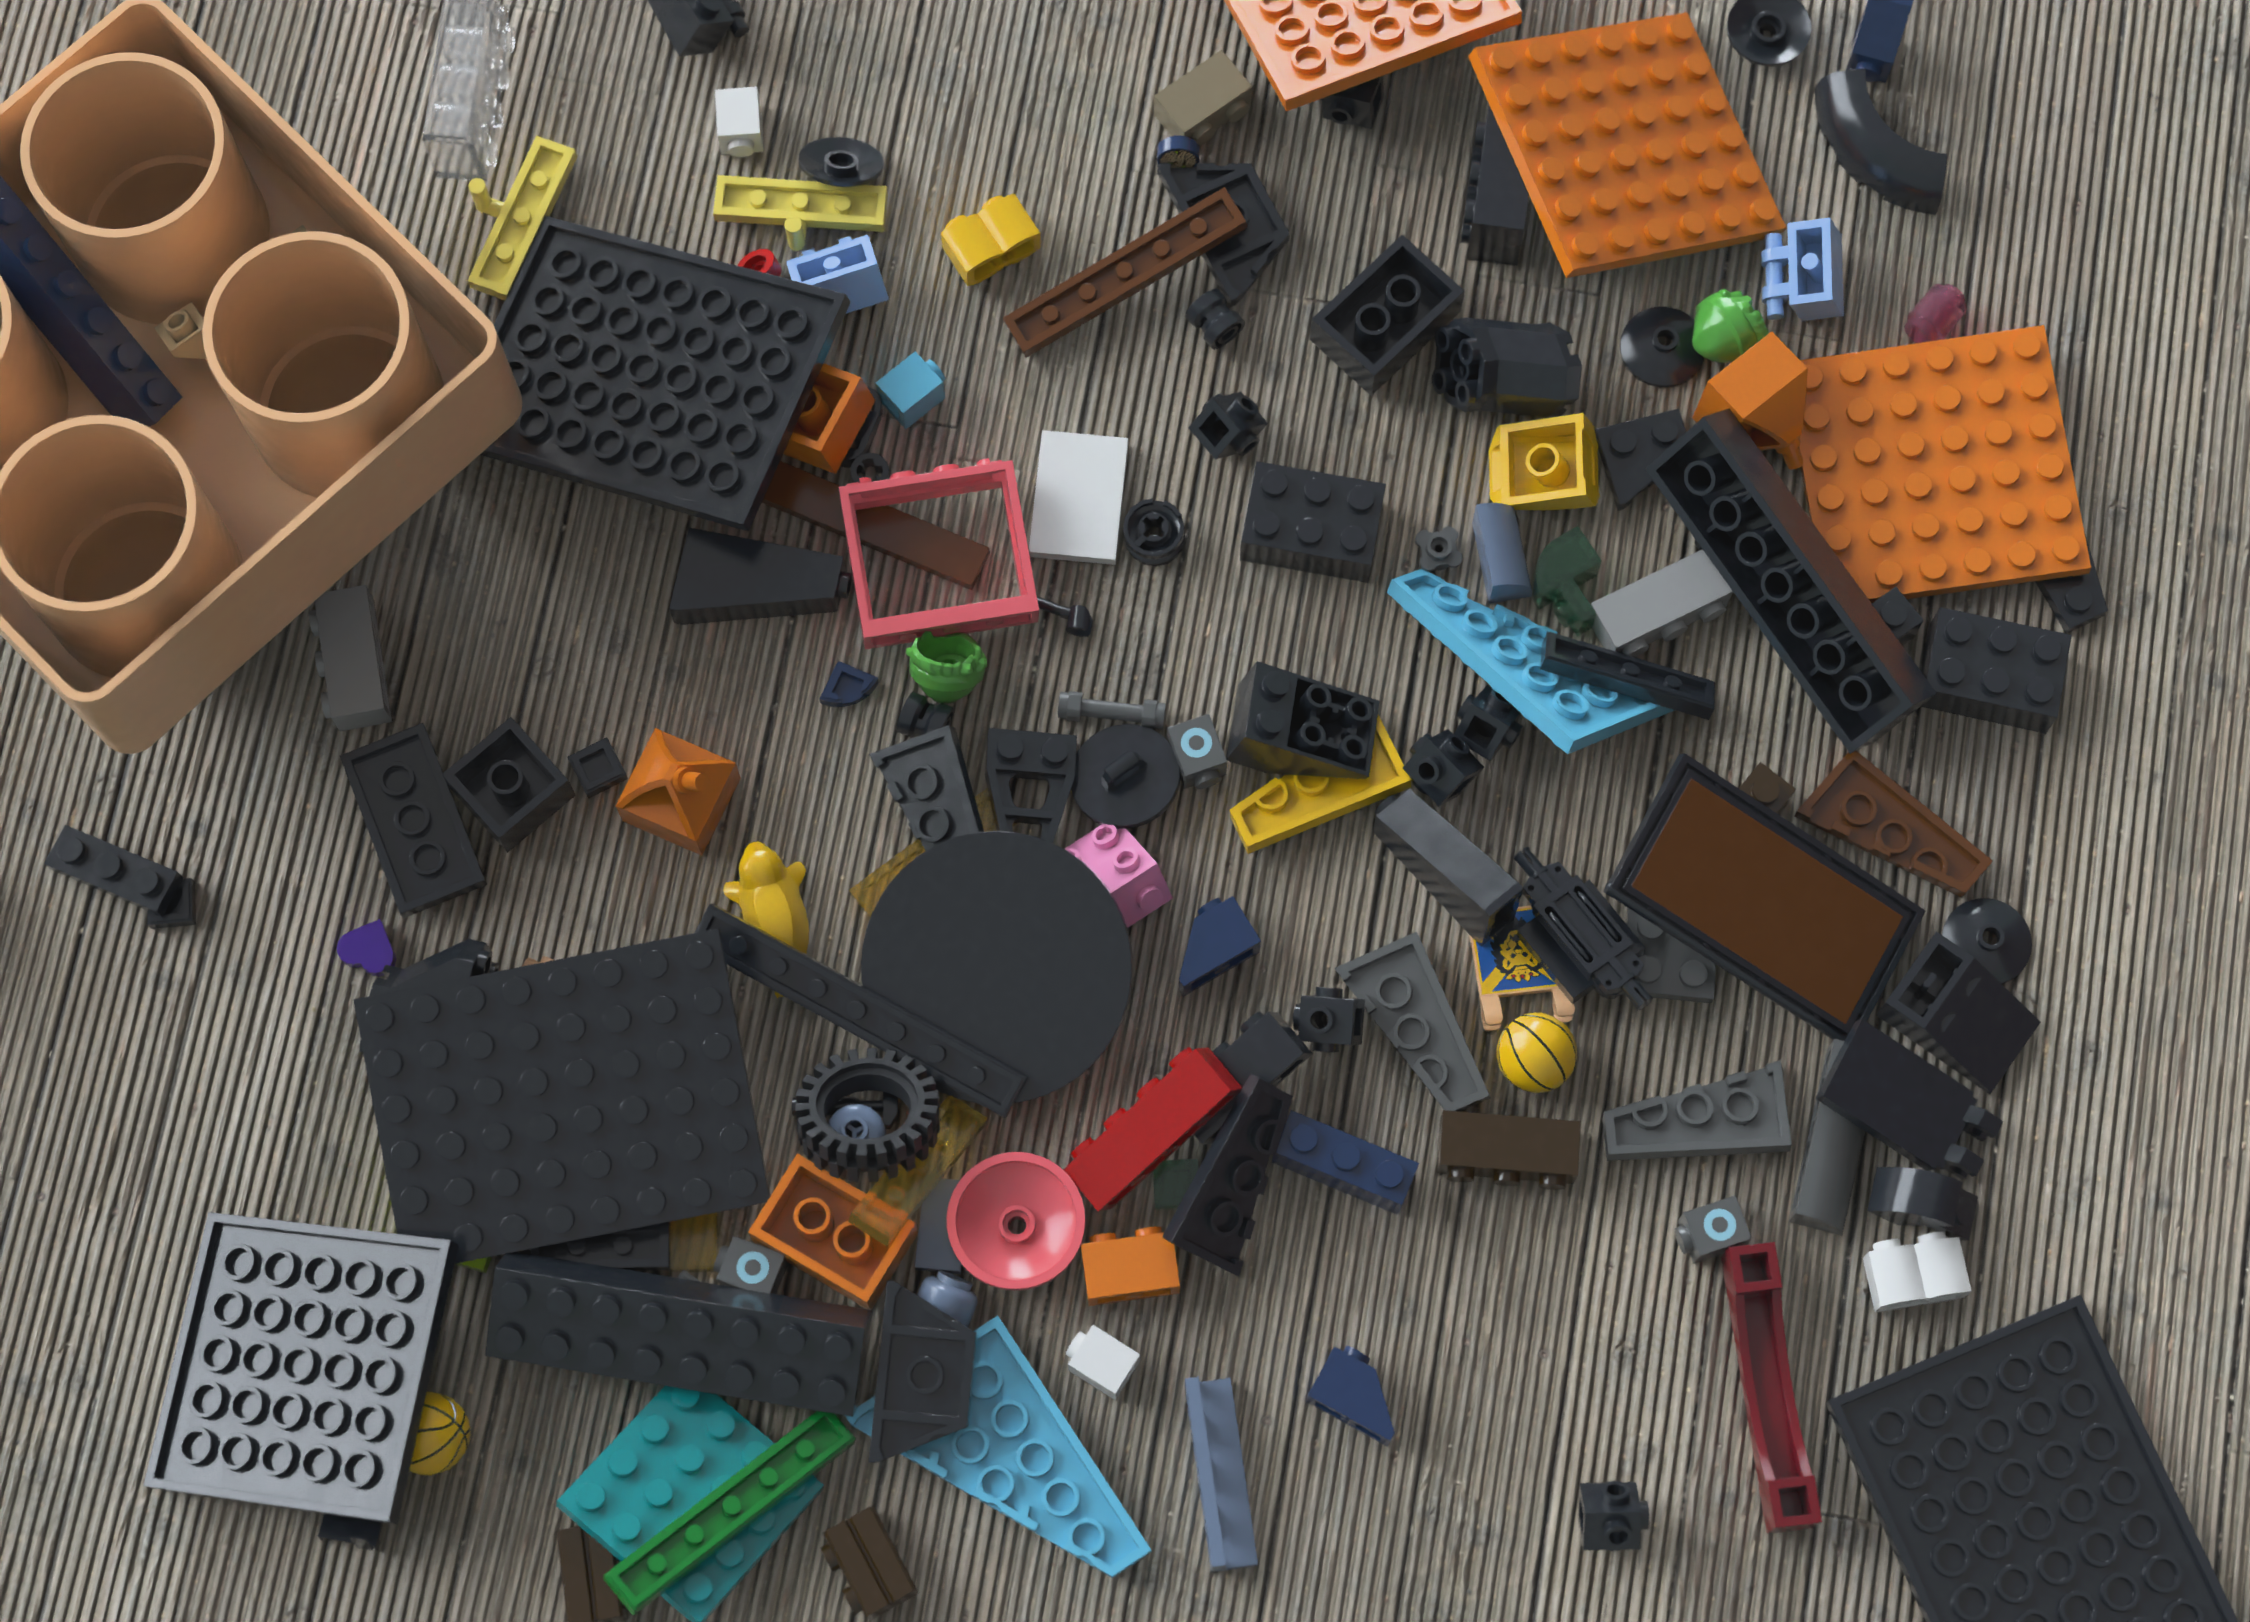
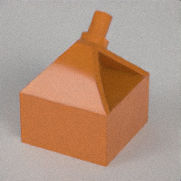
[1692,331,1808,470]
[616,728,741,856]

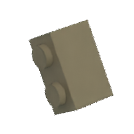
[1154,50,1252,146]

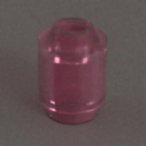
[1904,284,1967,343]

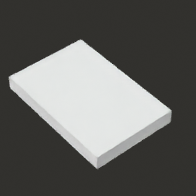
[1029,430,1128,565]

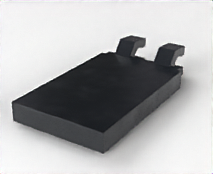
[1815,1019,2003,1180]

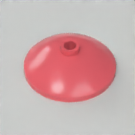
[946,1152,1085,1290]

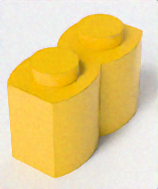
[941,194,1041,286]

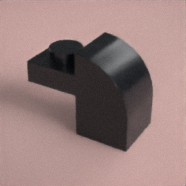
[1867,1167,1978,1241]

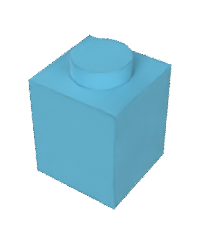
[876,351,945,429]

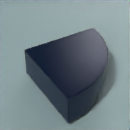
[819,661,879,707]

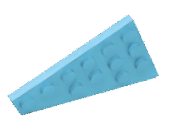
[1387,569,1675,754]
[845,1315,1152,1578]

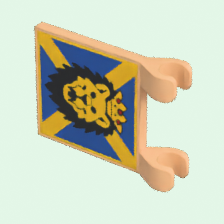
[1469,906,1575,1031]

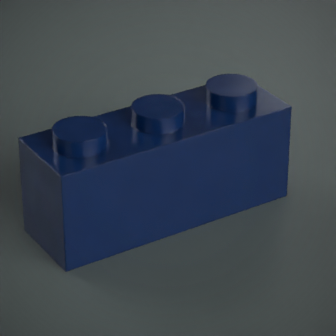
[1272,1110,1419,1215]

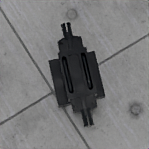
[1514,847,1653,1011]

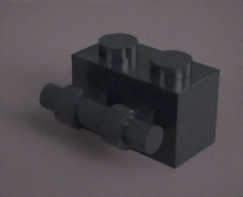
[647,0,749,57]

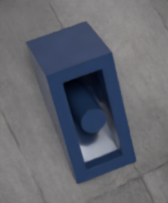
[1846,0,1913,83]
[1178,896,1261,997]
[1306,1346,1395,1447]

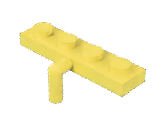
[467,135,578,300]
[713,175,888,251]

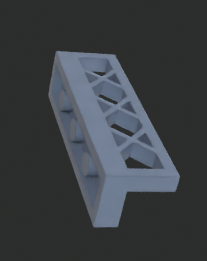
[1184,1377,1258,1573]

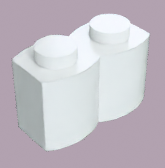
[1863,1231,1972,1312]

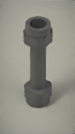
[1058,691,1166,730]

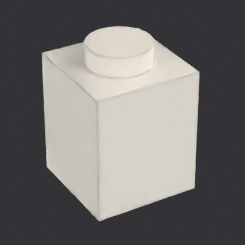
[715,87,764,157]
[1065,1325,1140,1401]

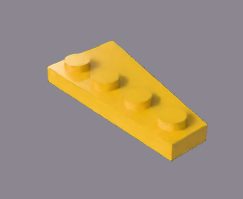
[1230,715,1411,854]

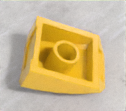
[1489,413,1600,510]

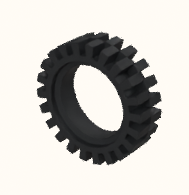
[795,1048,940,1182]

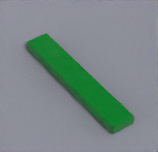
[603,1411,856,1616]

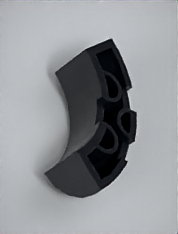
[1815,69,1947,215]

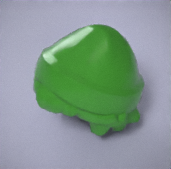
[1692,289,1769,363]
[906,631,987,704]

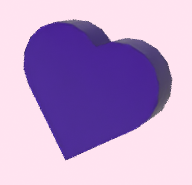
[337,919,396,977]

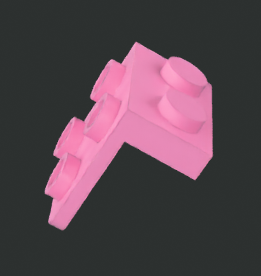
[1064,824,1173,928]

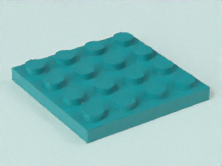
[556,1386,824,1622]

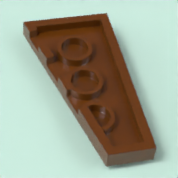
[1794,751,1993,898]

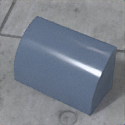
[1472,503,1532,604]

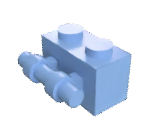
[1761,218,1844,321]
[786,234,889,314]

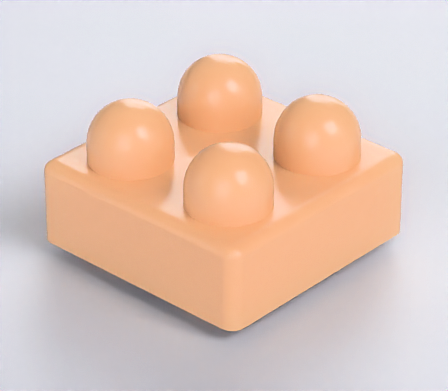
[0,0,522,754]

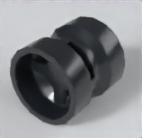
[1186,288,1245,350]
[896,691,955,737]

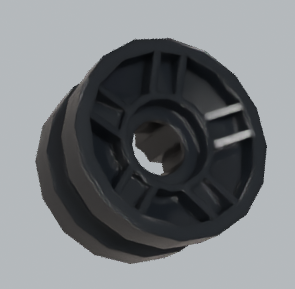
[1123,498,1185,566]

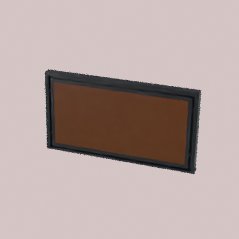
[1604,753,1926,1041]

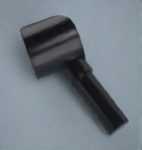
[1037,597,1093,637]

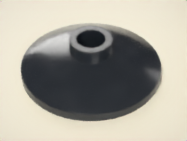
[1727,0,1811,66]
[799,137,884,187]
[1620,306,1705,388]
[1941,898,2032,984]

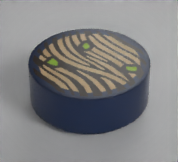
[1157,135,1200,168]

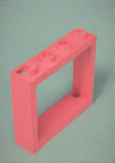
[839,458,1039,650]

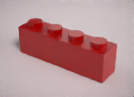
[1063,1047,1242,1212]

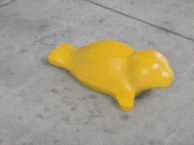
[723,841,809,998]

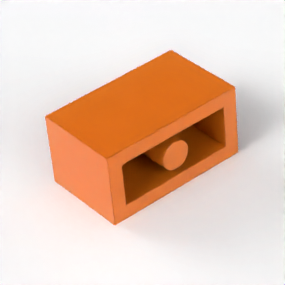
[1081,1226,1180,1306]

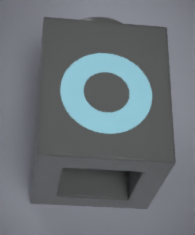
[1167,714,1227,789]
[1675,1195,1752,1264]
[713,1236,789,1294]

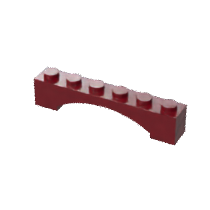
[1721,1242,1822,1534]

